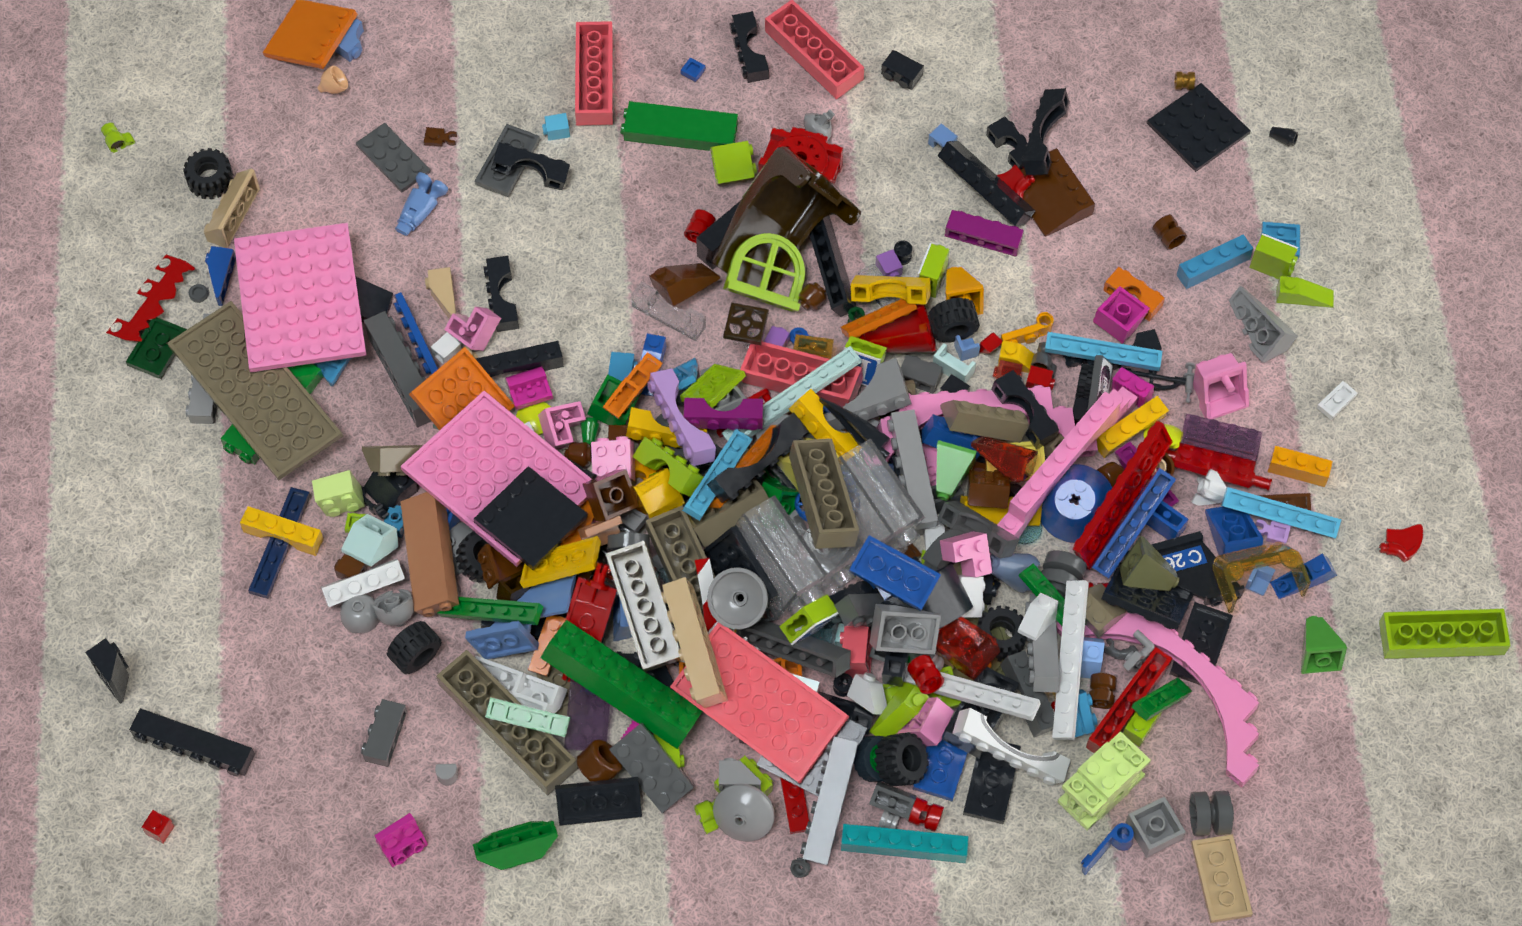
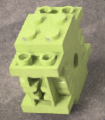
[1057,731,1151,831]

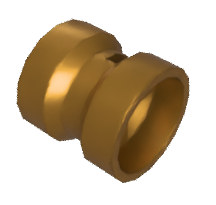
[1174,71,1195,90]

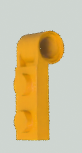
[1000,312,1054,346]

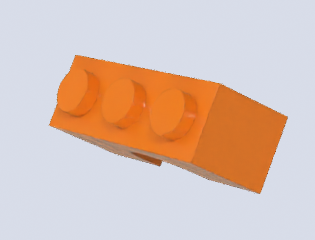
[1103,267,1165,321]

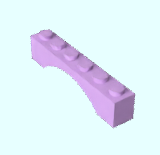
[647,368,716,466]

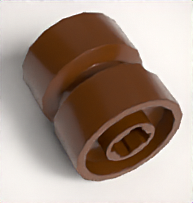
[1152,214,1187,250]
[1089,673,1117,709]

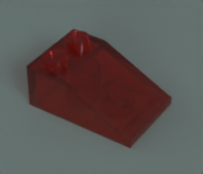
[971,436,1038,482]
[936,616,1000,680]

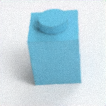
[542,113,570,141]

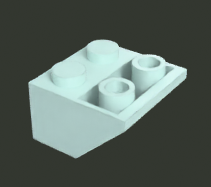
[341,514,398,566]

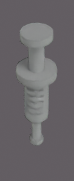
[1183,362,1195,403]

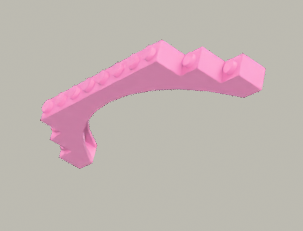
[861,385,1098,471]
[989,386,1138,555]
[1056,613,1259,788]

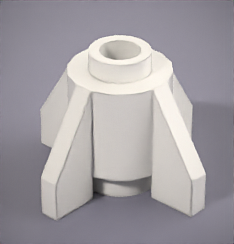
[1191,469,1226,506]

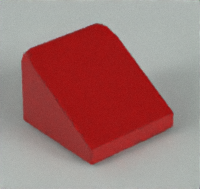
[979,332,1002,353]

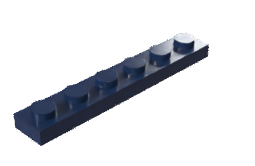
[248,487,310,599]

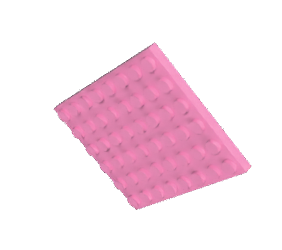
[234,223,366,372]
[401,391,593,567]

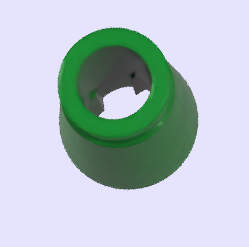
[580,417,599,446]

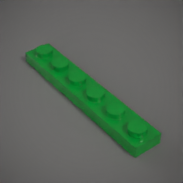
[437,597,544,625]

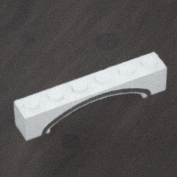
[952,708,1071,786]

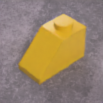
[998,340,1034,373]

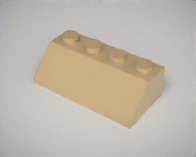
[204,169,260,248]

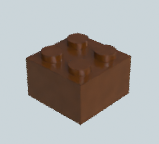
[967,468,1010,509]
[583,469,639,521]

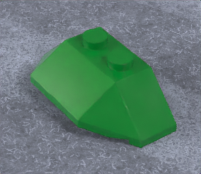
[473,821,558,870]

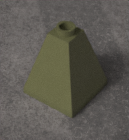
[1119,535,1179,591]

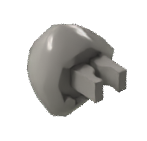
[804,109,835,140]

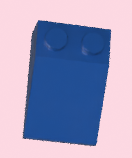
[1205,506,1263,563]

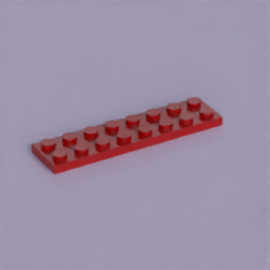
[1073,421,1173,570]

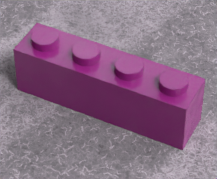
[944,210,1024,257]

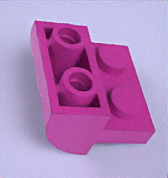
[505,366,553,410]
[374,813,428,868]

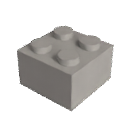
[1126,796,1186,858]

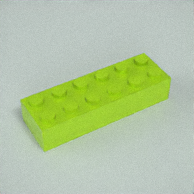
[1379,609,1510,659]

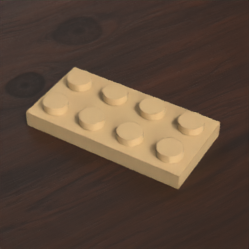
[1191,834,1253,923]

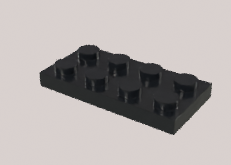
[1169,602,1233,685]
[963,742,1021,824]
[555,777,642,826]

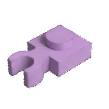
[1256,520,1291,546]

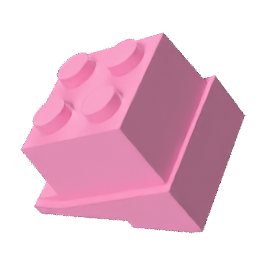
[1193,353,1249,421]

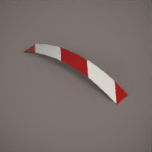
[695,558,718,635]

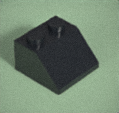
[364,472,418,512]

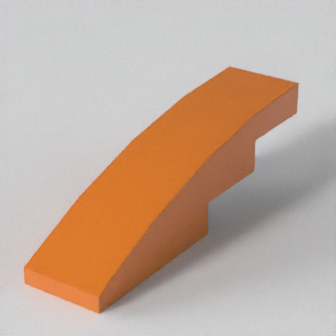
[603,352,663,419]

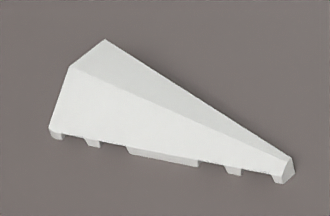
[475,655,568,713]

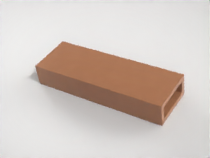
[401,492,459,617]

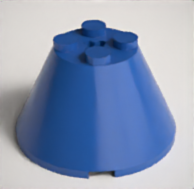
[1041,464,1112,543]

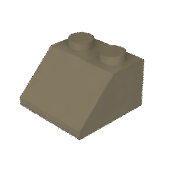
[1085,583,1129,638]

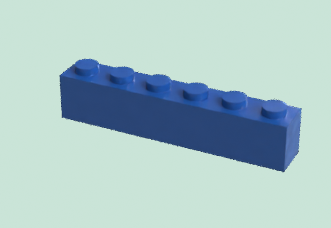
[1092,468,1176,579]

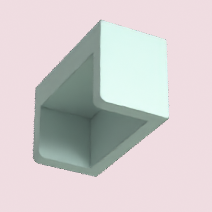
[933,343,976,383]

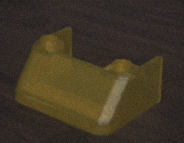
[1212,542,1311,613]

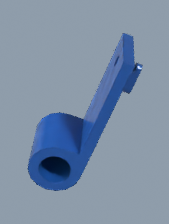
[1081,823,1134,875]

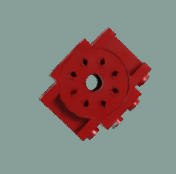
[758,127,843,184]

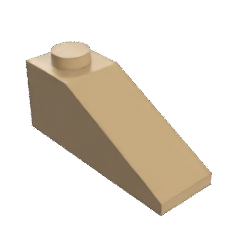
[425,267,456,319]

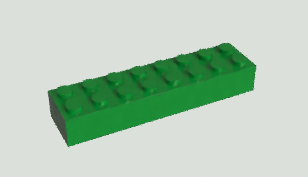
[540,620,702,749]

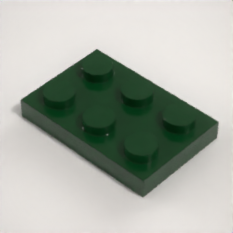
[126,317,187,379]

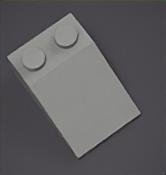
[870,604,941,655]

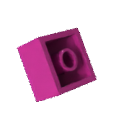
[1093,286,1150,344]

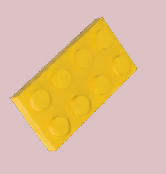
[520,536,601,588]

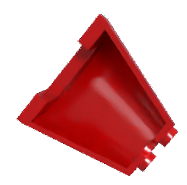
[859,304,937,353]

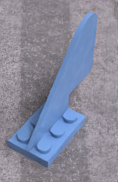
[465,574,577,659]

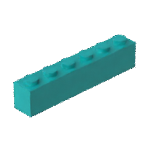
[841,824,969,863]

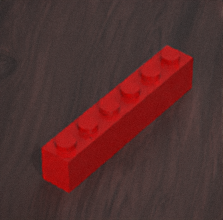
[1086,647,1173,753]

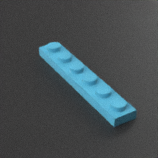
[1045,332,1163,371]
[682,429,752,521]
[1221,487,1342,538]

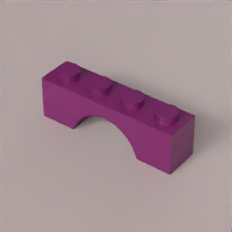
[684,398,763,430]

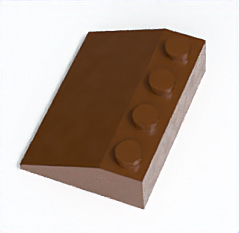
[1021,148,1095,237]

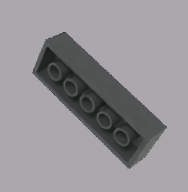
[364,311,431,428]

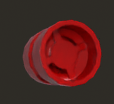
[684,209,716,243]
[907,655,944,694]
[908,797,944,832]

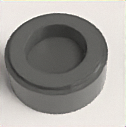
[188,284,208,303]

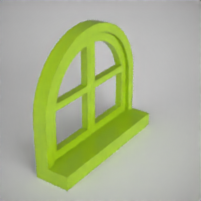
[723,233,805,312]

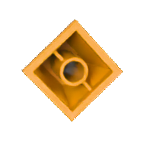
[946,267,984,315]

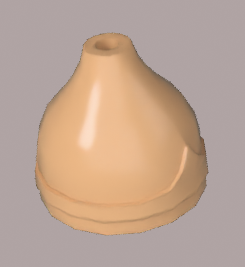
[317,65,348,94]

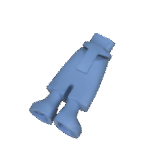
[395,172,448,236]

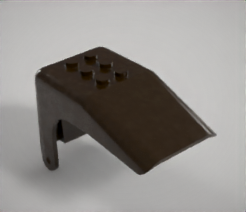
[712,147,861,292]

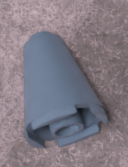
[990,553,1040,593]

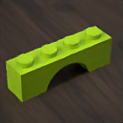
[633,437,704,497]

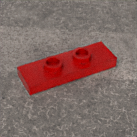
[780,778,809,834]

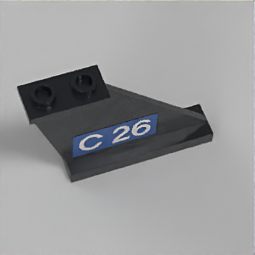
[1124,531,1245,607]

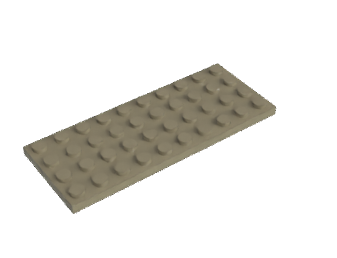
[167,301,343,481]

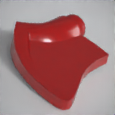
[997,165,1035,199]
[1379,524,1423,563]

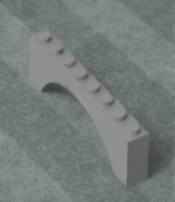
[756,358,912,447]

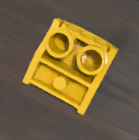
[633,468,685,519]

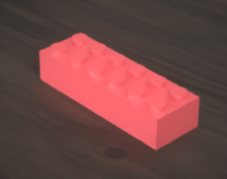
[765,0,864,100]
[575,21,613,125]
[740,341,863,407]

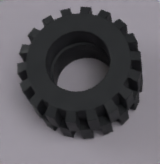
[183,148,234,199]
[928,298,980,342]
[455,531,489,582]
[975,605,1027,662]
[387,621,442,674]
[874,732,929,787]

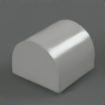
[435,764,458,786]

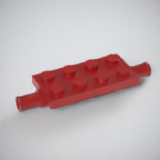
[1166,440,1272,491]
[561,562,617,683]

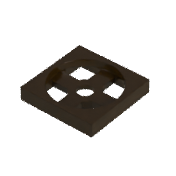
[723,302,769,346]

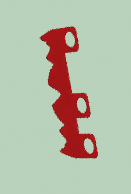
[106,254,195,341]

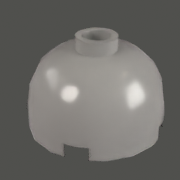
[372,589,414,627]
[340,594,380,634]

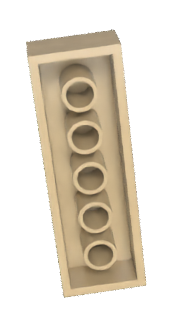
[661,577,728,708]

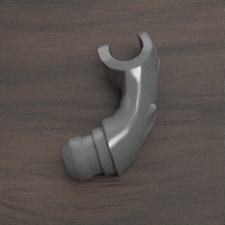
[1104,638,1138,660]

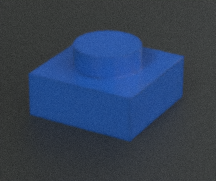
[680,58,706,82]

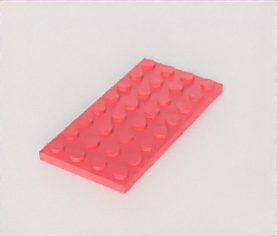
[670,622,849,784]

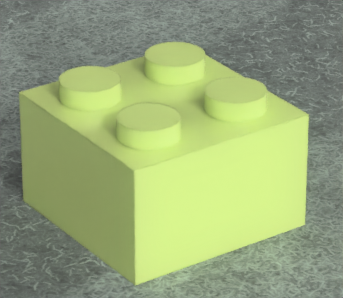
[312,470,365,517]

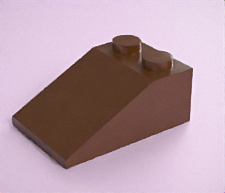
[649,263,721,307]

